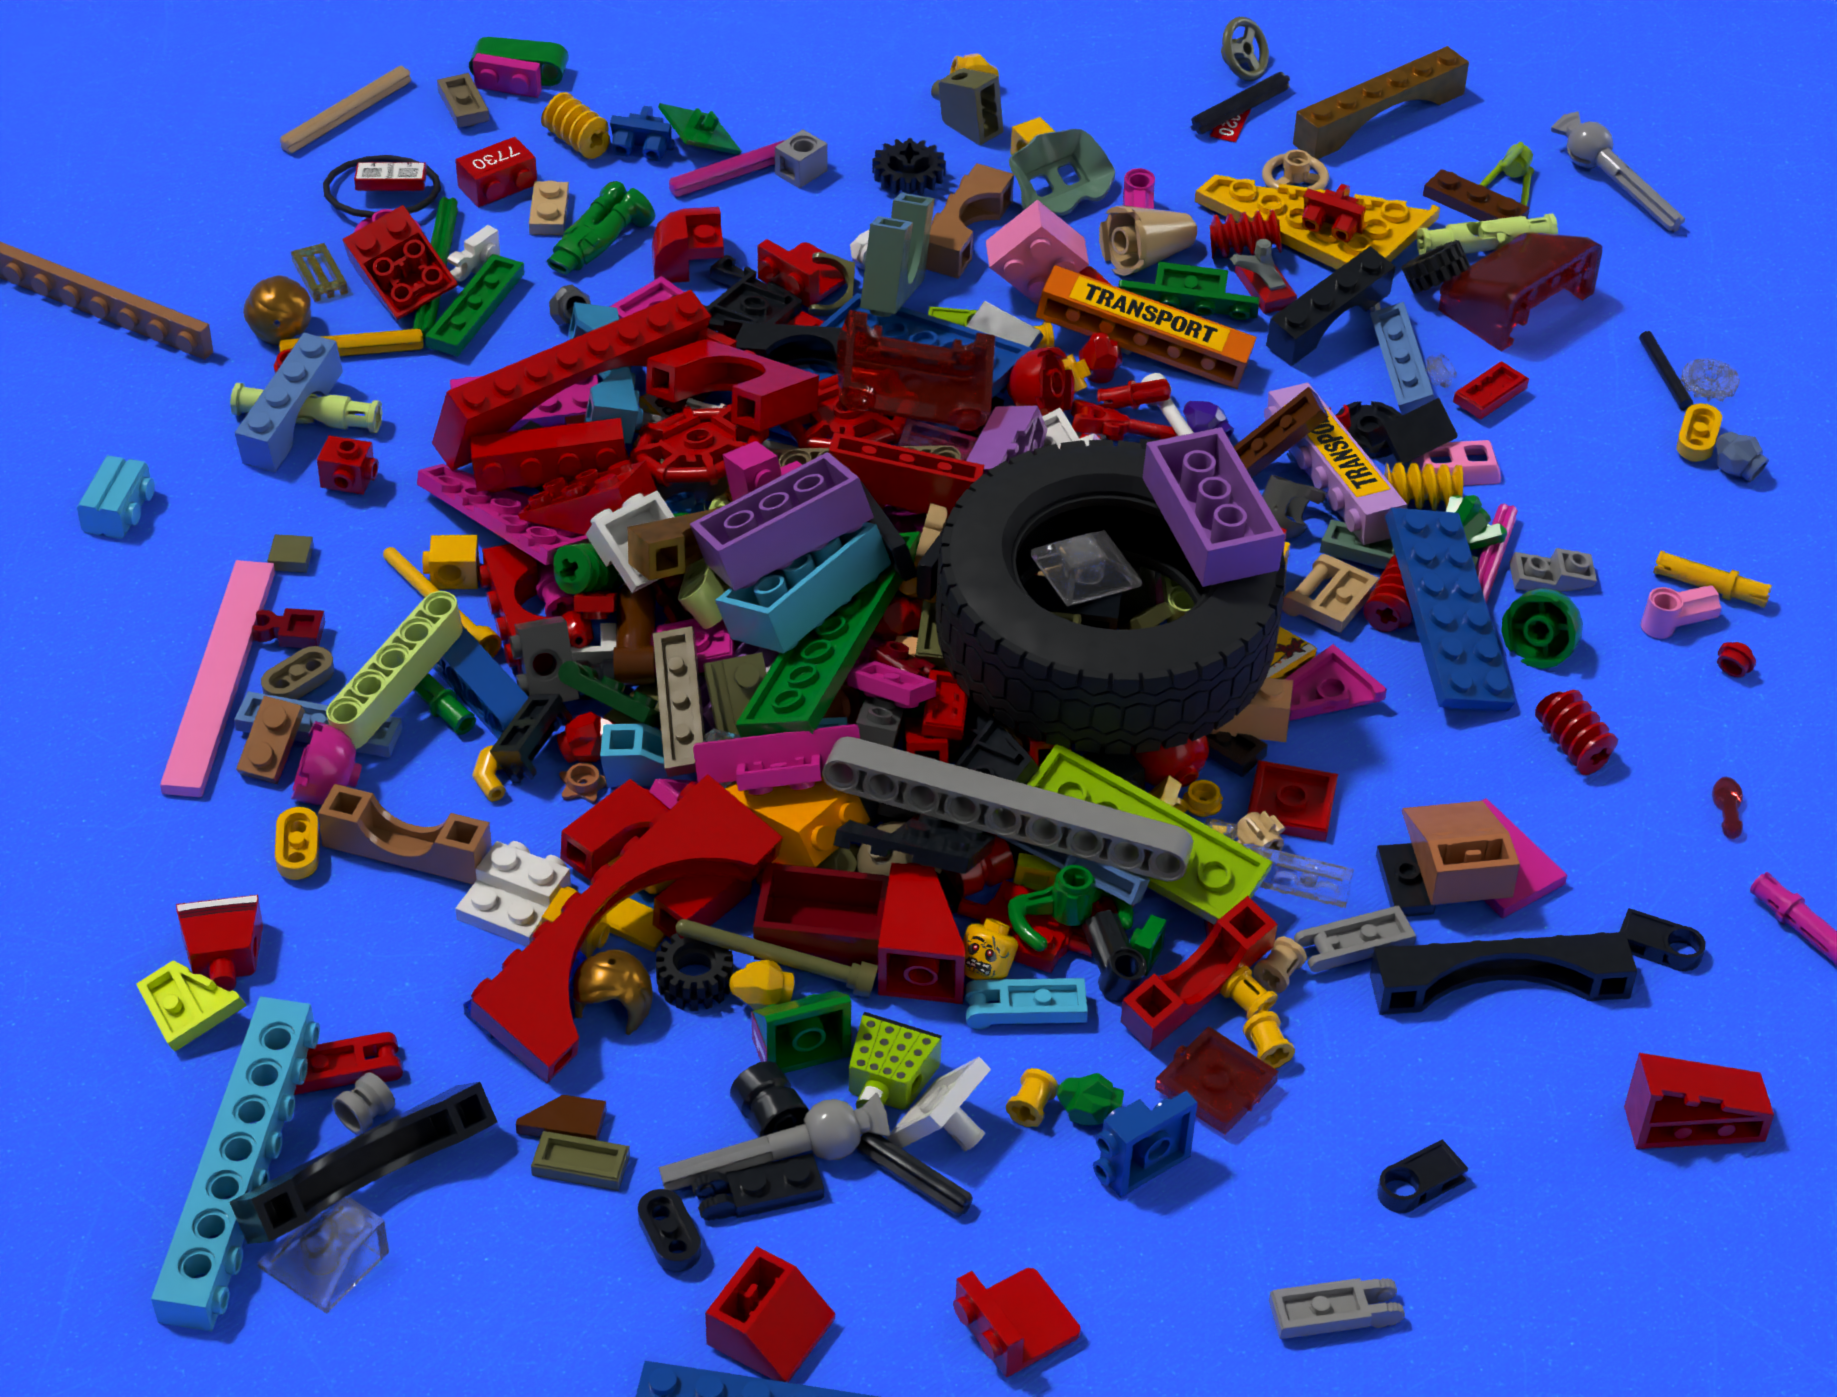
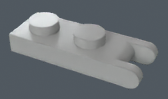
[1294,905,1416,972]

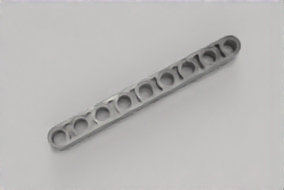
[822,736,1193,882]

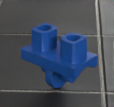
[610,106,675,162]

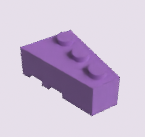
[966,406,1047,475]

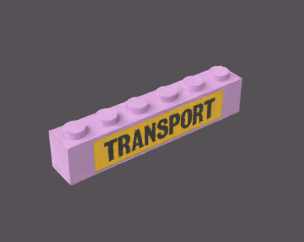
[1264,382,1407,545]

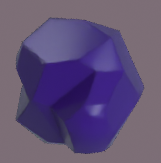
[1183,401,1234,439]

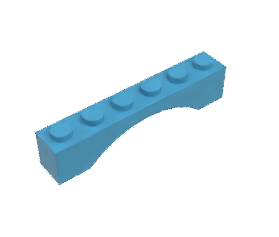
[568,302,643,444]

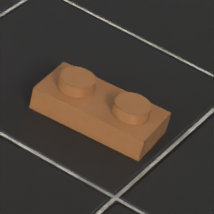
[236,696,305,785]

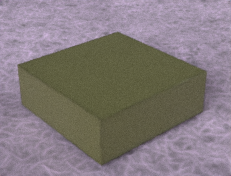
[267,534,314,573]

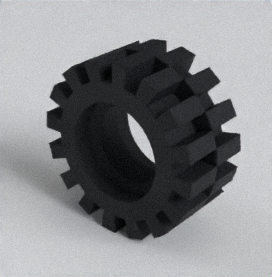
[1401,240,1470,293]
[656,933,733,1011]

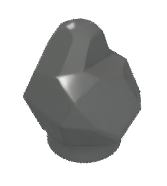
[549,284,591,325]

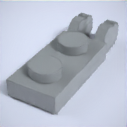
[1269,1278,1405,1339]

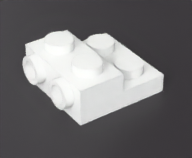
[585,490,674,593]
[455,841,571,947]

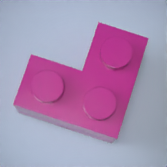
[723,441,802,501]

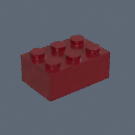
[753,862,889,973]

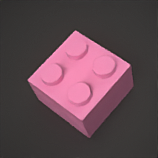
[986,200,1089,305]

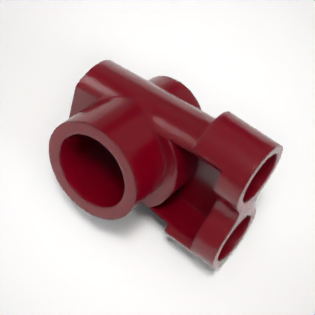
[869,641,939,678]

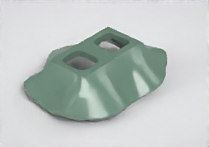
[1009,129,1115,216]

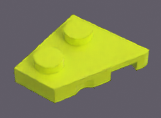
[136,960,247,1052]

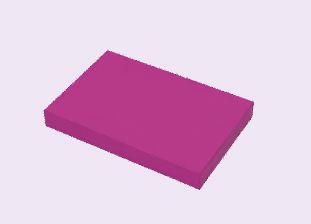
[1481,798,1567,919]

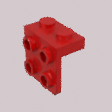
[757,239,846,308]
[953,1268,1081,1378]

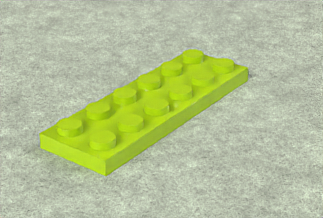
[1027,745,1272,925]

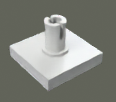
[886,1057,991,1152]

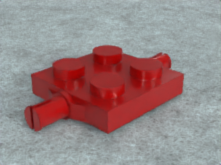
[957,880,1093,973]

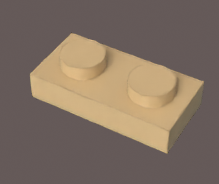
[529,180,569,235]

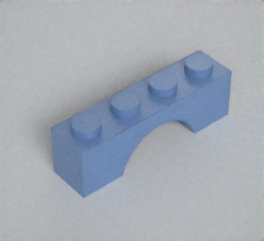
[235,333,343,472]

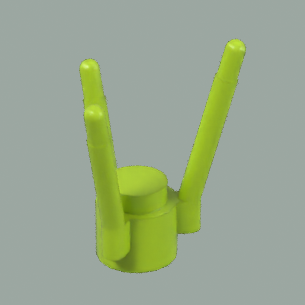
[1479,142,1535,206]

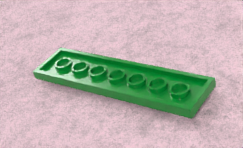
[735,531,921,738]

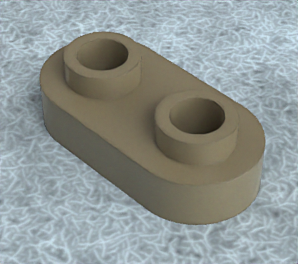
[261,646,334,700]

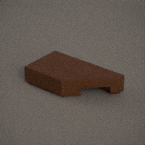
[516,1095,607,1140]

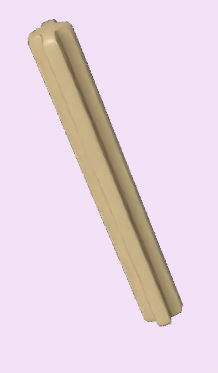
[279,66,411,154]

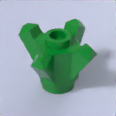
[1446,495,1507,550]

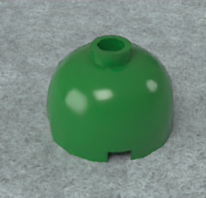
[1501,588,1583,669]

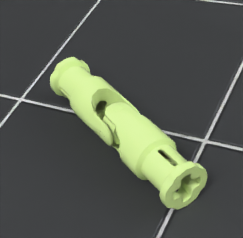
[1416,213,1558,255]
[230,382,383,433]

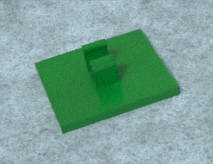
[658,103,742,155]

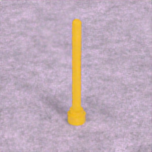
[383,547,502,658]

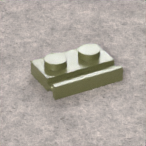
[703,652,767,740]

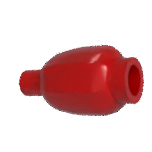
[562,610,594,649]

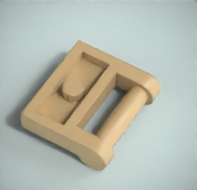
[1282,554,1379,633]

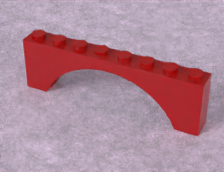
[432,290,711,471]
[471,774,783,1083]

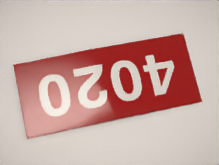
[1210,109,1251,143]

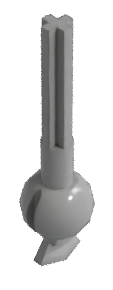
[1551,111,1685,233]
[658,1093,890,1191]

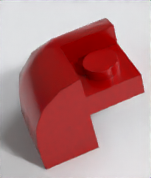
[652,206,724,283]

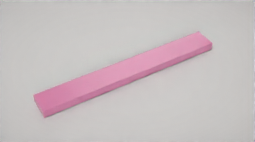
[160,560,275,798]

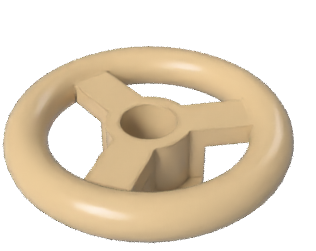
[1262,149,1329,190]

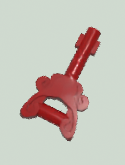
[1070,400,1178,441]

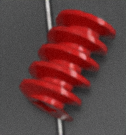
[1210,210,1282,259]
[1363,555,1413,632]
[1535,689,1618,775]

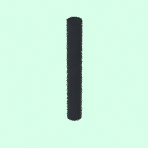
[1639,331,1693,410]

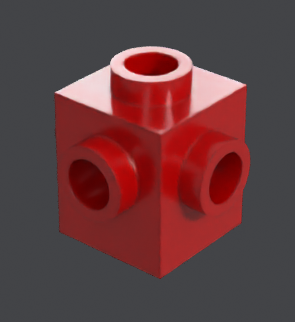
[317,435,379,495]

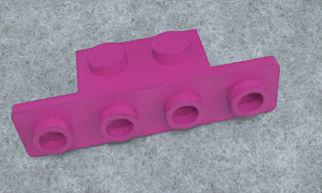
[693,724,860,795]

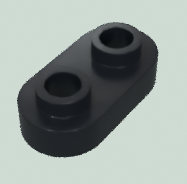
[638,1189,701,1272]

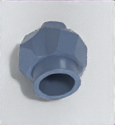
[1716,432,1769,482]

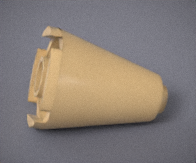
[1099,205,1198,276]

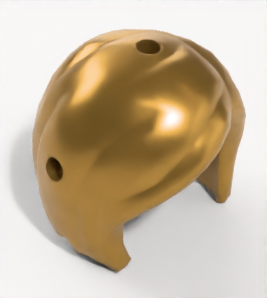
[243,275,311,345]
[573,950,653,1035]

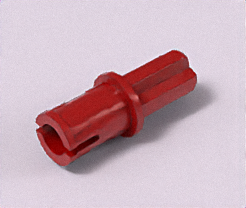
[1097,379,1171,409]

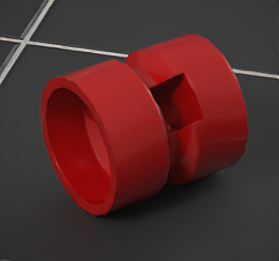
[943,831,1015,899]

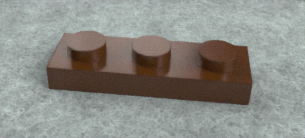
[1423,169,1530,221]
[1234,386,1329,478]

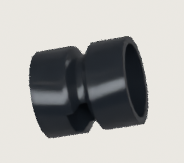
[730,1061,809,1138]

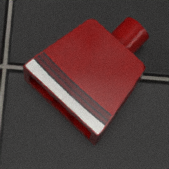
[176,894,263,992]

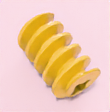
[541,92,610,159]
[1384,462,1463,511]

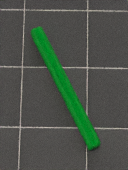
[413,197,458,339]

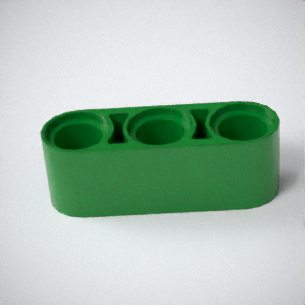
[469,37,569,86]

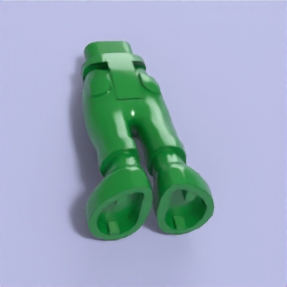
[547,181,656,275]

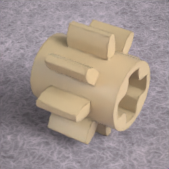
[1235,811,1285,860]

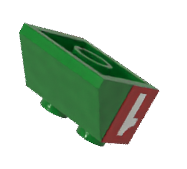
[751,990,852,1073]

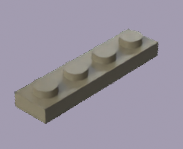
[653,626,706,777]

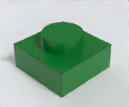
[1130,915,1166,976]

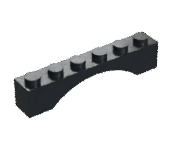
[1370,932,1637,1015]
[229,1082,498,1244]

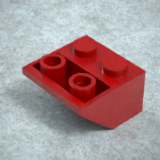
[705,1246,835,1383]

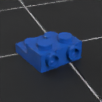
[1093,1090,1198,1198]

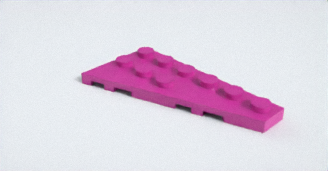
[417,464,591,565]

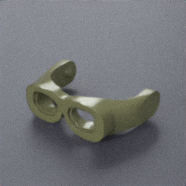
[808,252,855,316]

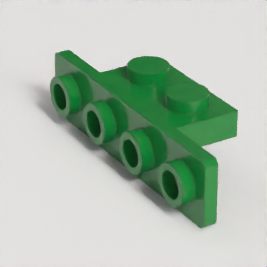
[1118,262,1260,320]

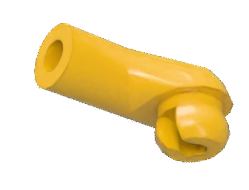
[472,745,506,802]

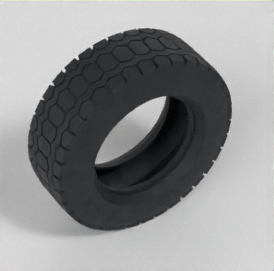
[935,440,1286,754]

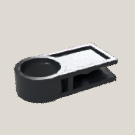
[1619,908,1706,971]
[1377,1139,1469,1213]

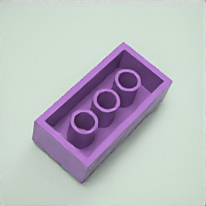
[1143,427,1285,587]
[690,452,874,591]

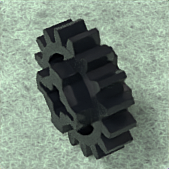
[872,138,946,195]

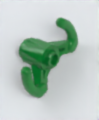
[1008,865,1134,952]

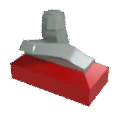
[1230,239,1297,314]

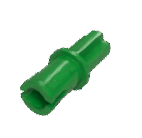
[413,673,476,735]

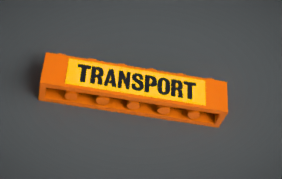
[1035,265,1257,389]

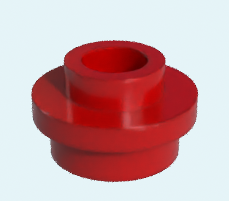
[1717,642,1756,678]

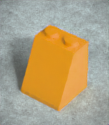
[725,776,870,867]

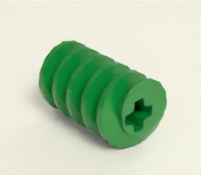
[553,543,624,594]

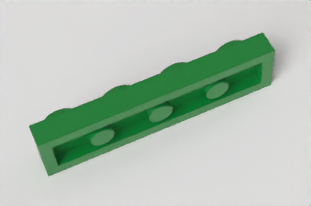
[425,254,525,357]

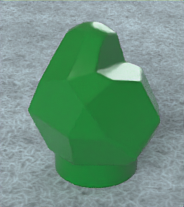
[1057,1073,1124,1126]

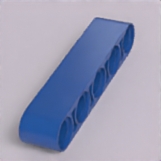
[433,625,529,739]

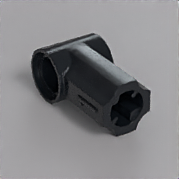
[1081,910,1147,1002]

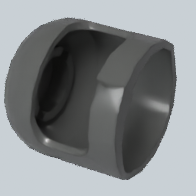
[1262,475,1327,539]

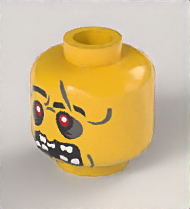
[962,918,1018,980]

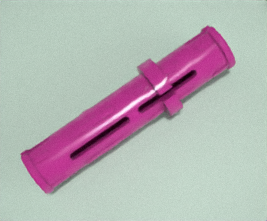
[1750,872,1837,966]

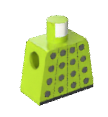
[849,1012,942,1110]

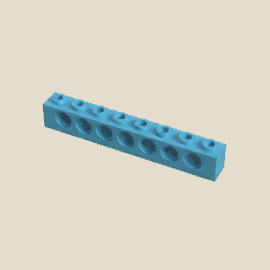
[151,996,320,1331]

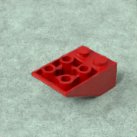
[342,205,458,320]
[518,460,657,535]

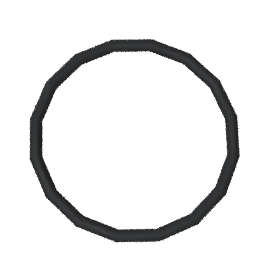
[323,155,441,218]

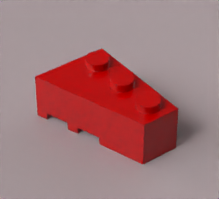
[1624,1053,1774,1149]

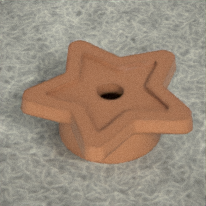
[559,762,607,804]

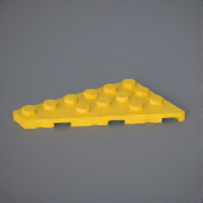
[1195,175,1440,270]

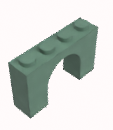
[860,193,935,317]

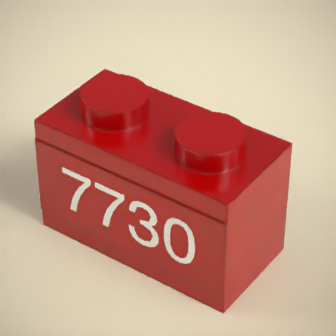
[455,137,537,207]

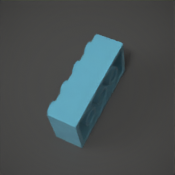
[715,522,891,653]

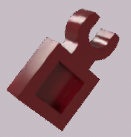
[252,608,326,648]

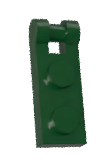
[558,661,661,729]

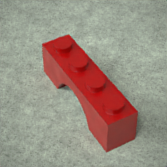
[478,543,553,675]
[1120,896,1278,1051]

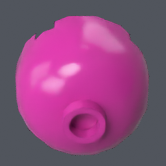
[291,721,362,805]

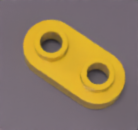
[1676,403,1722,462]
[275,807,320,880]

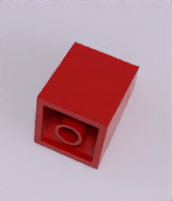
[878,862,966,1004]

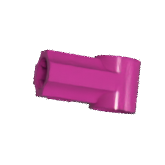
[1123,168,1155,209]

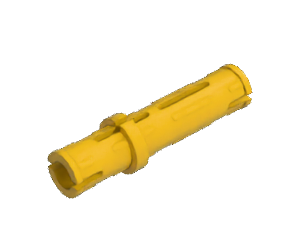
[1653,550,1772,608]

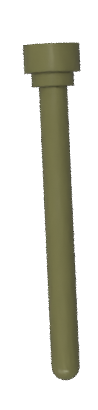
[676,919,878,998]

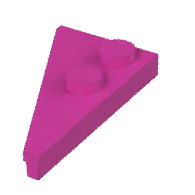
[1285,644,1387,721]

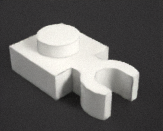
[447,225,500,282]

